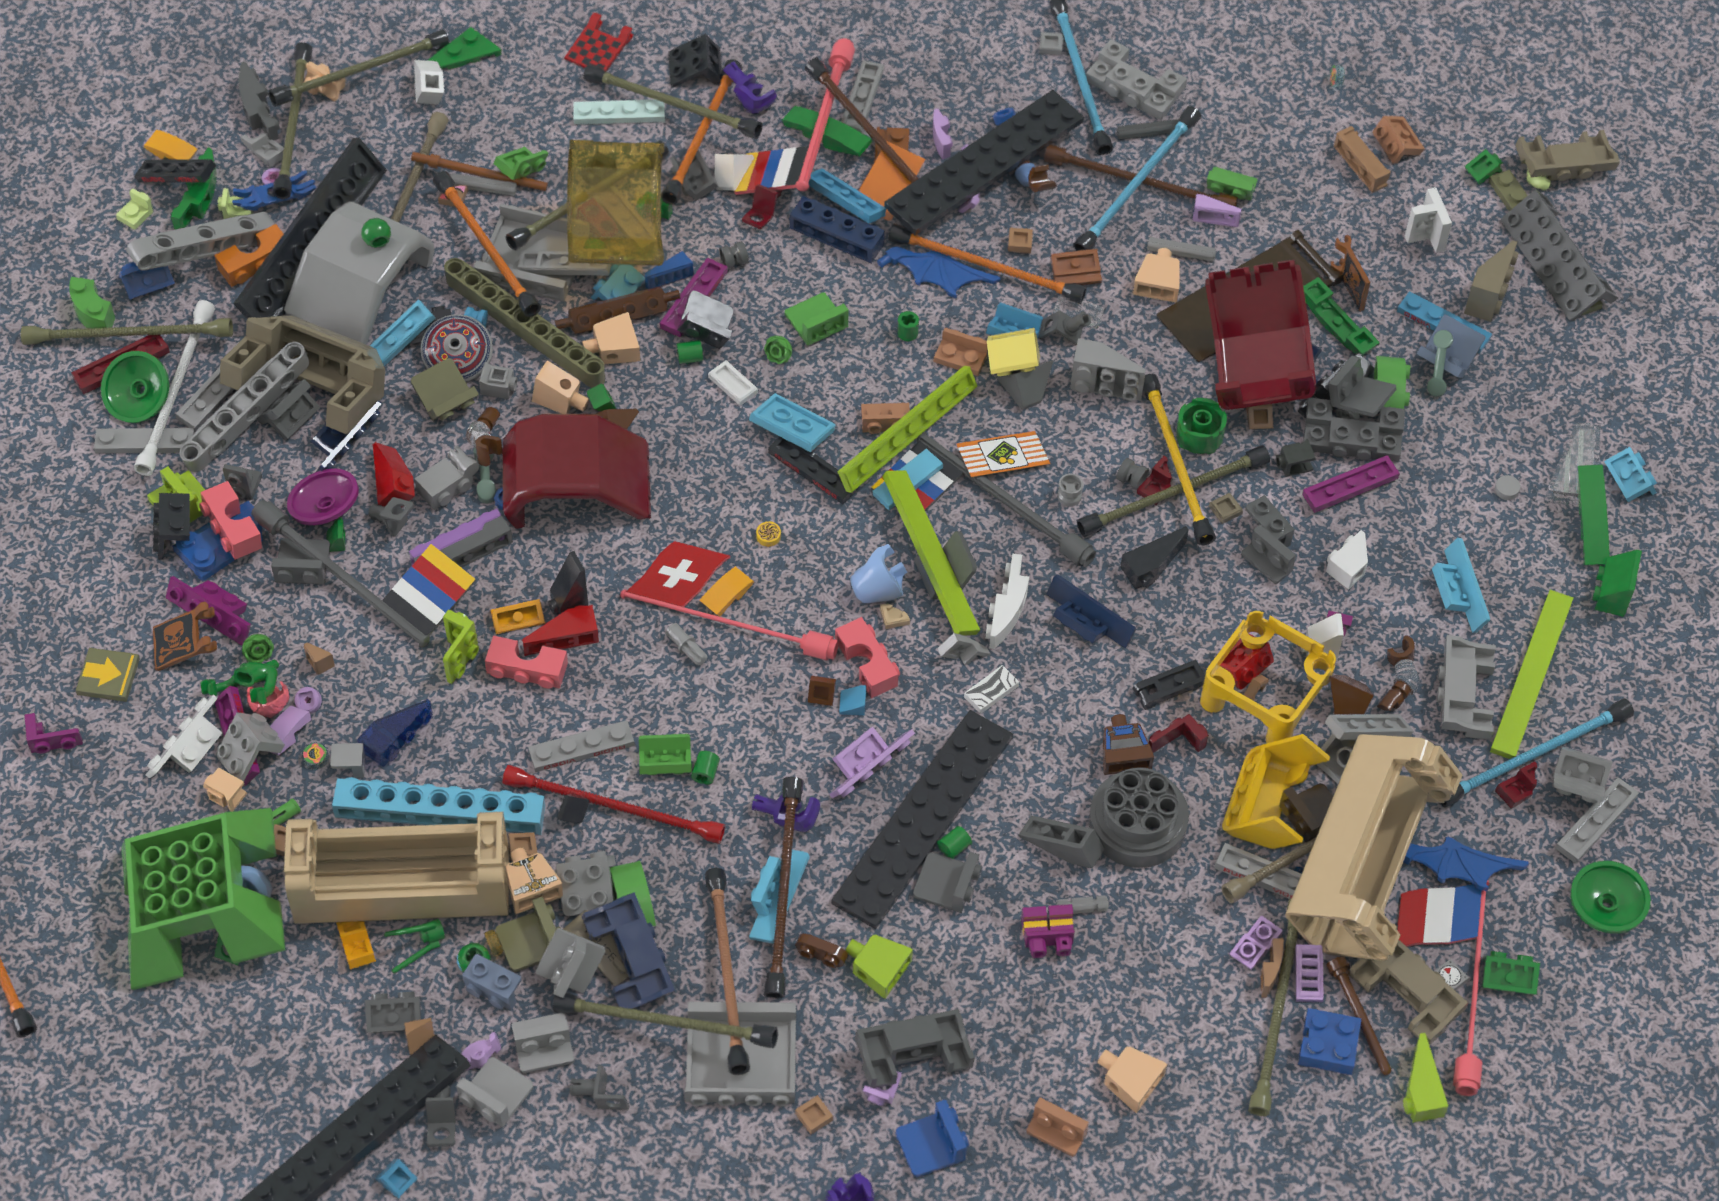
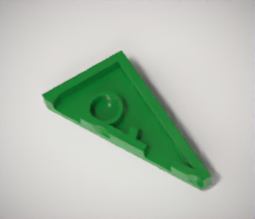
[427,27,502,70]

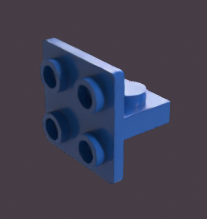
[118,262,175,300]

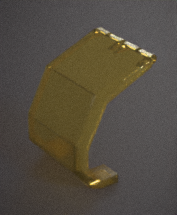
[567,140,664,266]

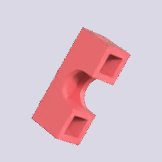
[199,481,262,560]
[835,617,900,698]
[485,636,568,689]

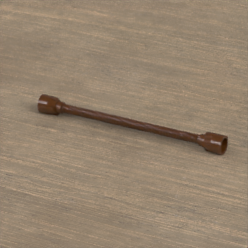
[1044,144,1238,207]

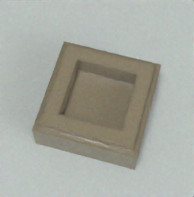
[1209,493,1243,524]

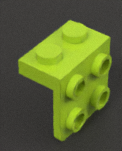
[443,609,479,684]

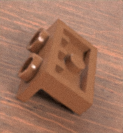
[1373,116,1425,164]
[933,328,988,376]
[861,403,910,434]
[1026,1097,1089,1157]

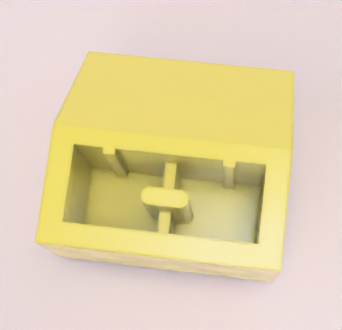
[987,328,1040,376]

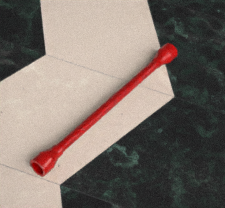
[502,765,725,844]

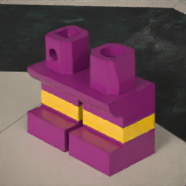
[1021,904,1075,958]

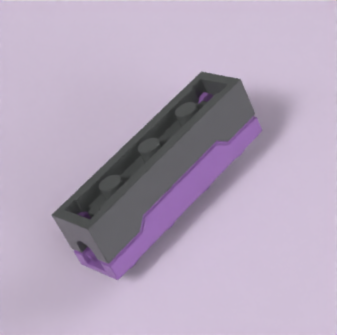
[409,509,513,568]

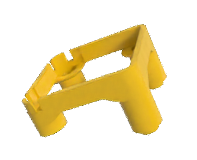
[1200,611,1336,743]

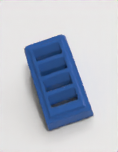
[645,251,694,289]

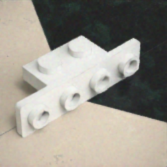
[146,695,222,778]

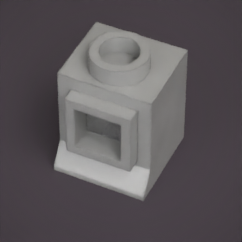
[479,362,518,399]

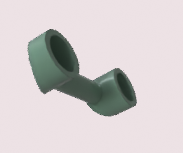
[1427,330,1454,397]
[473,447,496,504]

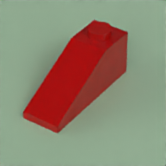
[373,442,415,508]
[522,605,599,656]

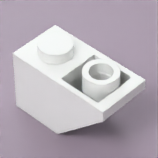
[414,60,444,104]
[1326,530,1368,590]

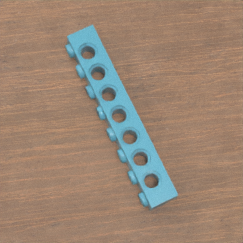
[332,777,546,835]

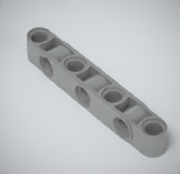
[126,212,275,270]
[179,342,309,472]

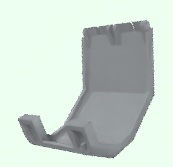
[284,202,434,344]

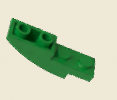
[171,147,217,230]

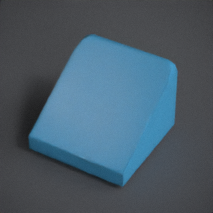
[839,685,866,716]
[375,1159,418,1198]

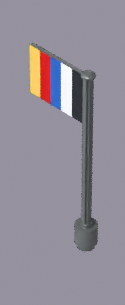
[871,432,1096,567]
[251,500,477,648]

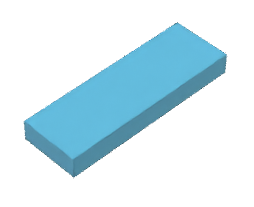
[370,299,436,366]
[872,449,943,510]

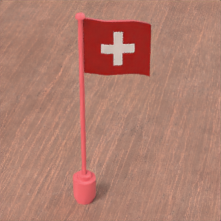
[620,541,839,661]

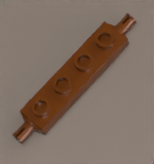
[554,286,681,334]

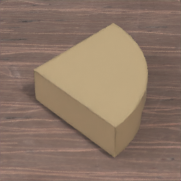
[880,604,910,629]

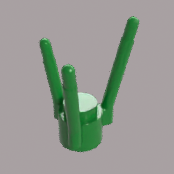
[384,919,445,973]

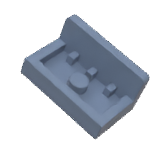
[462,954,521,1011]

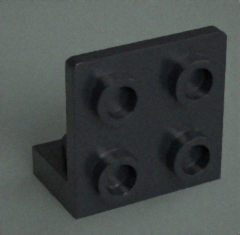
[668,33,722,87]

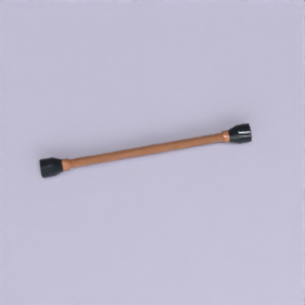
[705,868,750,1075]

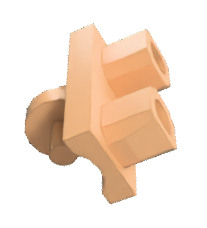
[304,61,346,101]

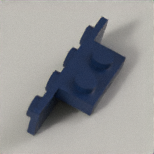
[310,400,382,472]
[1047,574,1136,648]

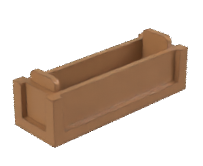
[1334,126,1391,193]

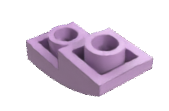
[933,108,953,160]
[270,706,311,755]
[1230,915,1283,970]

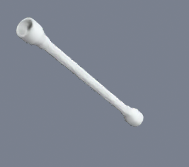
[134,300,215,476]

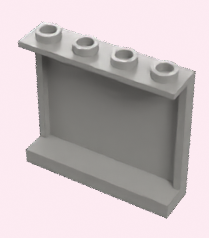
[473,204,590,302]
[685,1002,796,1106]

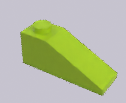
[1403,1033,1449,1123]

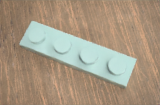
[574,100,665,124]

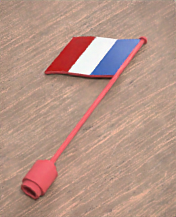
[1397,881,1489,1096]

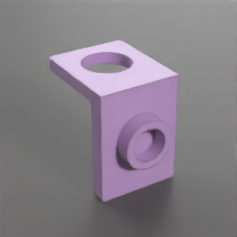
[863,1072,902,1106]

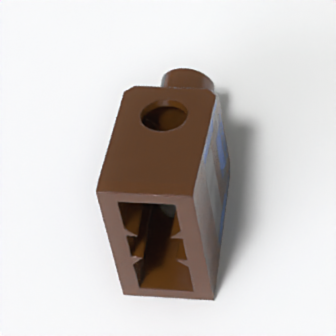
[1103,714,1154,775]

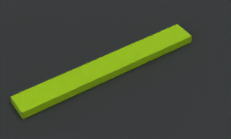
[838,366,978,493]
[882,470,980,636]
[1490,590,1573,759]

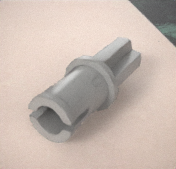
[665,623,707,665]

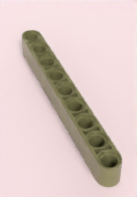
[444,258,606,388]

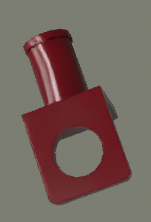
[742,184,782,229]

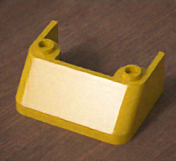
[1222,734,1330,849]

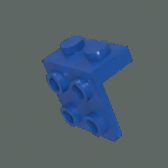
[896,1099,969,1177]

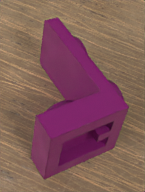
[24,713,83,754]

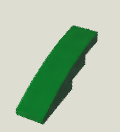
[782,105,872,157]
[1577,464,1610,565]

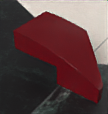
[1137,456,1172,506]
[1494,761,1537,809]

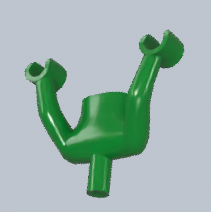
[200,659,279,704]

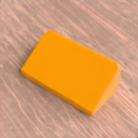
[490,599,545,634]

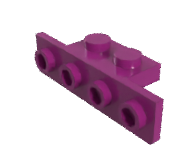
[165,576,251,645]

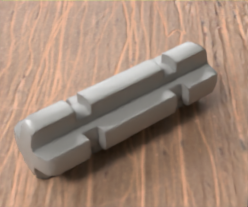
[1056,895,1109,914]

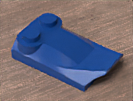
[172,501,263,582]

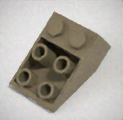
[1464,241,1519,322]

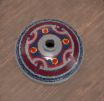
[421,314,493,382]

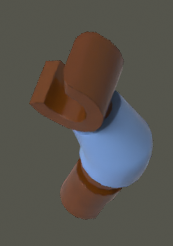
[1015,160,1057,192]

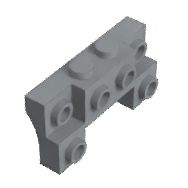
[1086,39,1187,121]
[1437,635,1496,740]

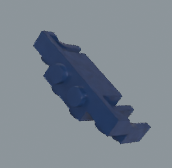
[581,892,675,1010]

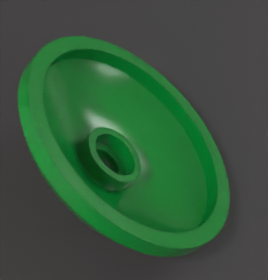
[101,351,169,423]
[1570,861,1651,934]

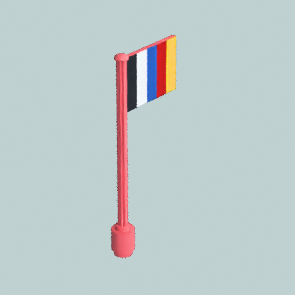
[734,38,855,195]

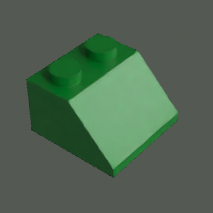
[1592,550,1642,617]

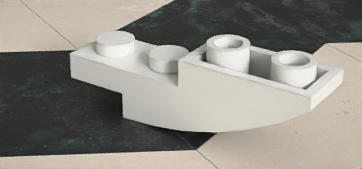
[985,554,1029,649]

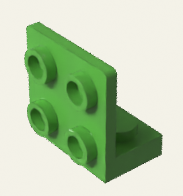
[785,292,849,346]

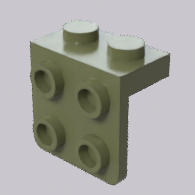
[410,358,479,422]
[495,897,560,972]

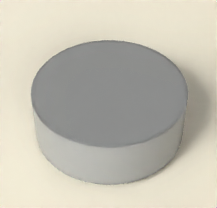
[1495,475,1521,500]

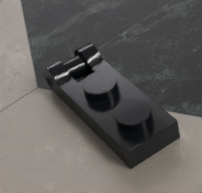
[1132,659,1205,710]

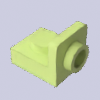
[218,188,253,219]
[116,189,153,230]

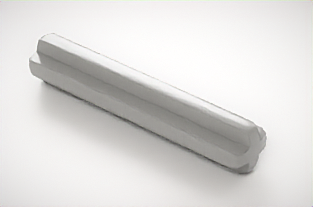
[450,173,517,196]
[1147,237,1216,261]

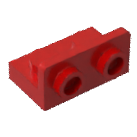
[1220,633,1274,690]

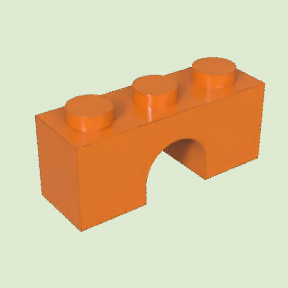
[214,224,284,287]

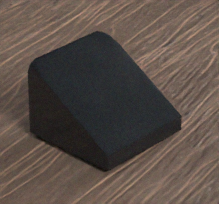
[557,793,589,823]

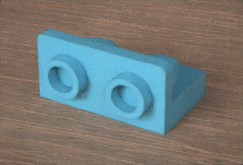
[1604,447,1657,502]

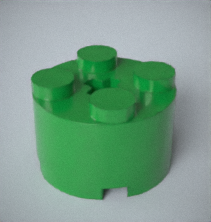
[1176,398,1227,454]

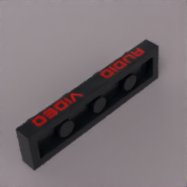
[134,159,216,183]
[768,436,859,504]

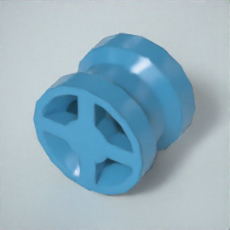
[464,307,488,328]

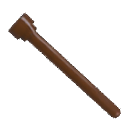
[1326,956,1391,1075]

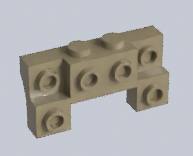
[1515,130,1620,181]
[1349,940,1468,1045]

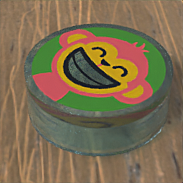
[1330,64,1345,88]
[302,742,329,769]

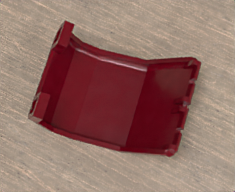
[1205,260,1316,410]
[502,414,651,529]

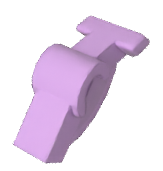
[462,1032,501,1070]

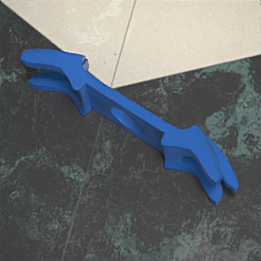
[232,170,316,211]

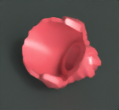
[247,681,289,718]

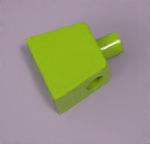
[845,935,913,999]

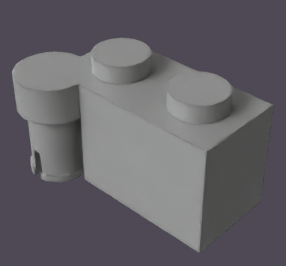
[414,446,479,510]

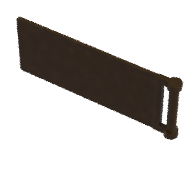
[1157,230,1344,362]

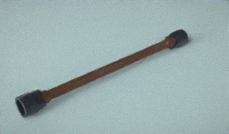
[805,57,919,183]
[764,777,804,999]

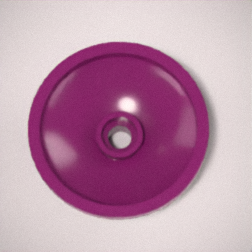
[287,469,359,525]

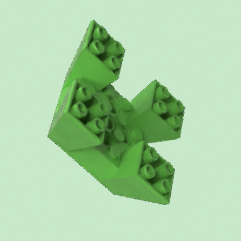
[121,808,285,990]

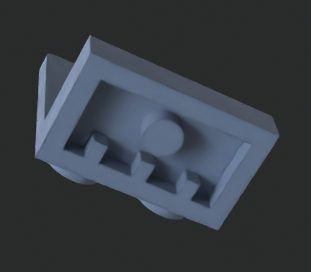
[1417,314,1486,378]

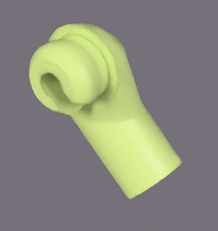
[1527,168,1550,190]

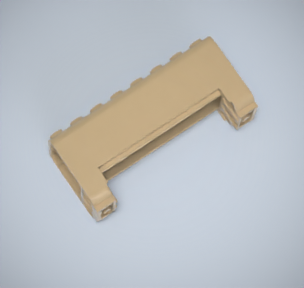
[1285,734,1462,960]
[284,812,509,924]

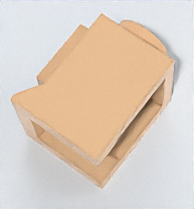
[204,767,247,812]

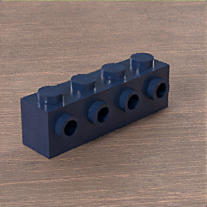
[789,196,885,264]

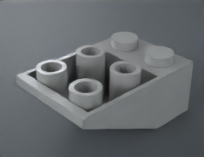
[1070,338,1146,401]

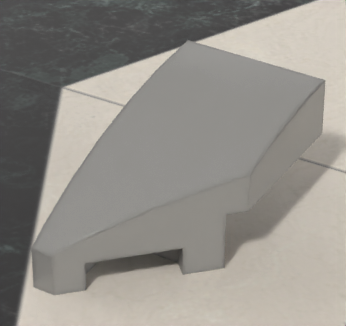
[241,133,284,167]
[937,633,990,665]

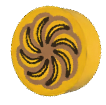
[756,521,781,547]

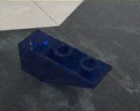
[357,699,433,767]

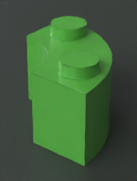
[69,277,115,337]
[1373,356,1410,409]
[610,861,656,926]

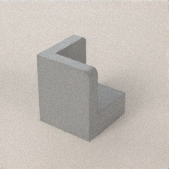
[330,743,366,778]

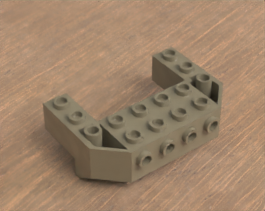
[220,316,385,434]

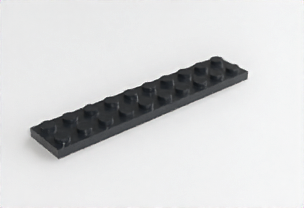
[884,89,1084,236]
[233,137,387,319]
[831,710,1013,930]
[239,1034,471,1201]

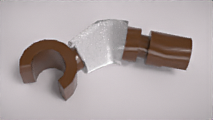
[466,407,503,467]
[1377,635,1420,711]

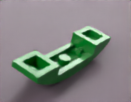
[1303,277,1380,356]

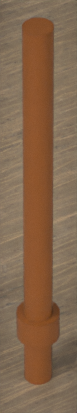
[411,152,548,192]

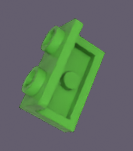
[493,147,549,180]
[1207,167,1257,201]
[639,734,691,775]

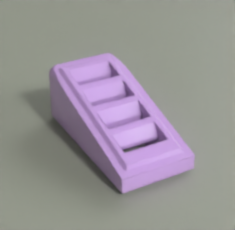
[1193,194,1241,227]
[1294,944,1323,1002]

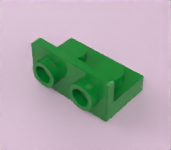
[1482,951,1540,995]

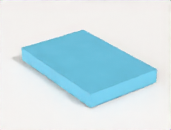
[749,393,836,452]

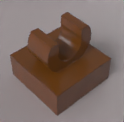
[808,676,836,706]

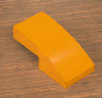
[144,129,197,160]
[699,566,754,617]
[336,921,376,969]

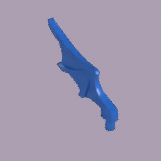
[877,246,1001,298]
[1403,837,1529,891]

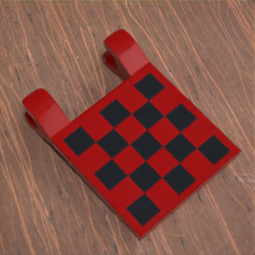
[564,12,633,71]

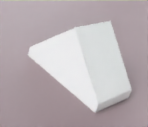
[715,154,754,191]

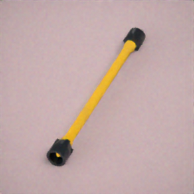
[1143,374,1216,546]

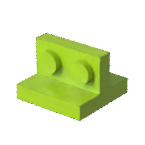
[147,466,205,523]

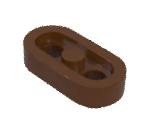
[795,933,848,968]

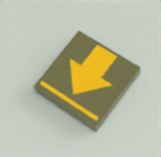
[75,648,140,702]

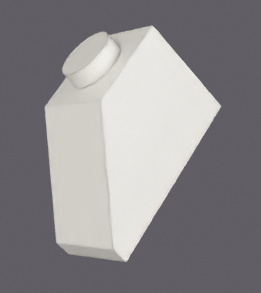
[1301,614,1344,661]

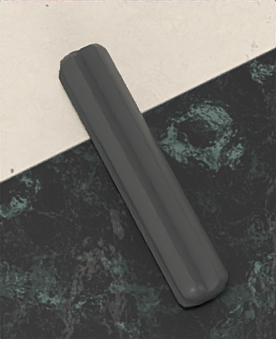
[1117,119,1179,140]

